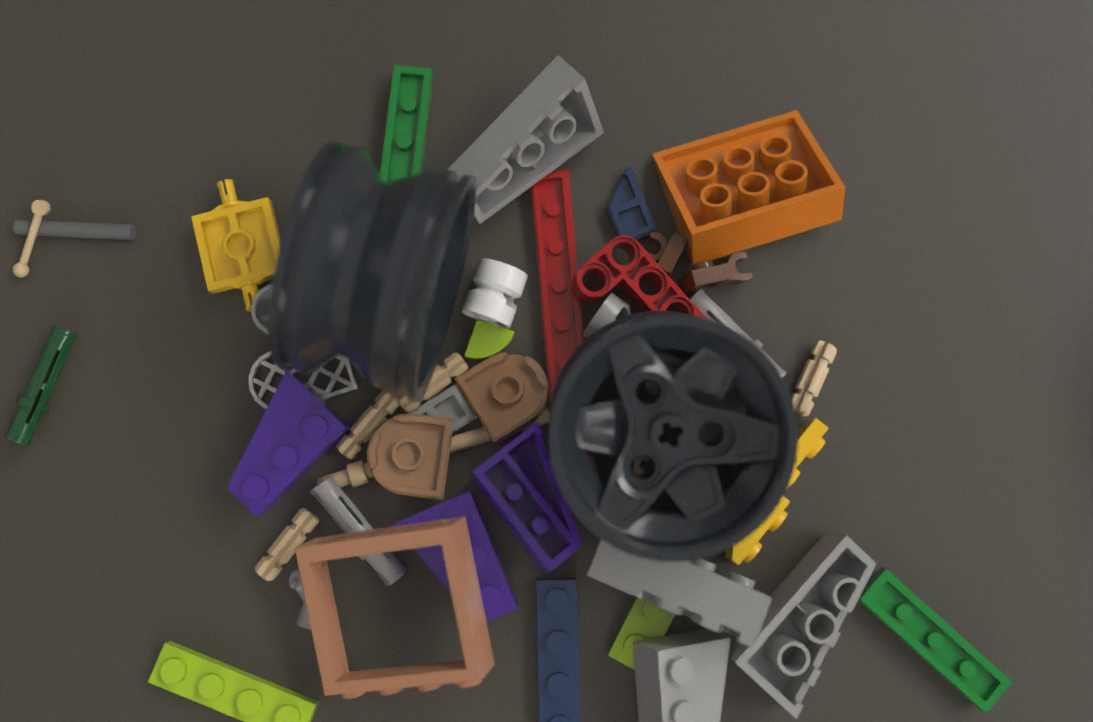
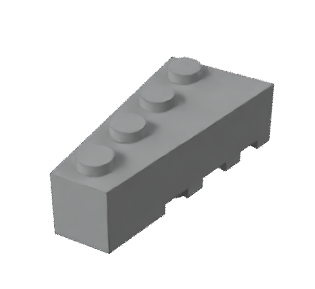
[447,55,604,224]
[728,529,877,719]
[586,539,772,648]
[633,629,731,722]

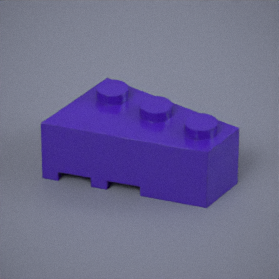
[227,370,352,517]
[469,422,583,574]
[393,491,519,622]

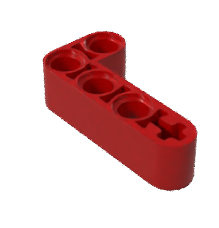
[571,235,707,361]

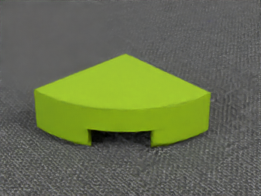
[464,319,515,360]

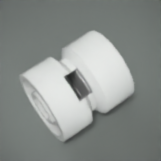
[462,258,528,329]

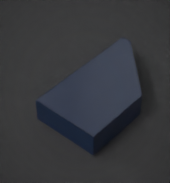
[607,166,658,241]

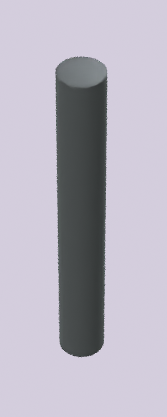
[13,219,136,240]

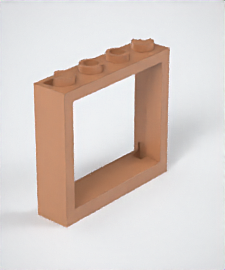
[295,516,495,699]

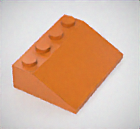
[652,110,846,265]

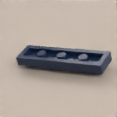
[536,578,580,722]

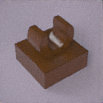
[647,232,688,276]

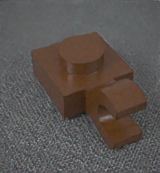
[678,252,753,294]

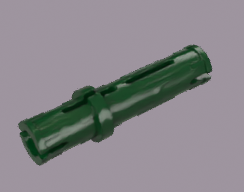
[4,326,78,446]

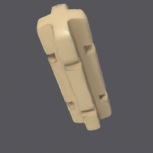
[791,340,837,417]
[397,352,468,413]
[336,390,400,459]
[254,508,319,581]

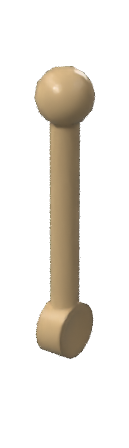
[12,200,51,278]

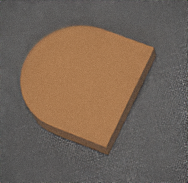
[454,352,549,446]
[367,413,455,500]

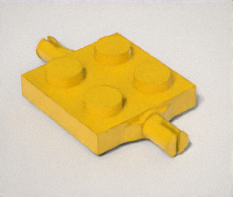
[191,179,281,311]

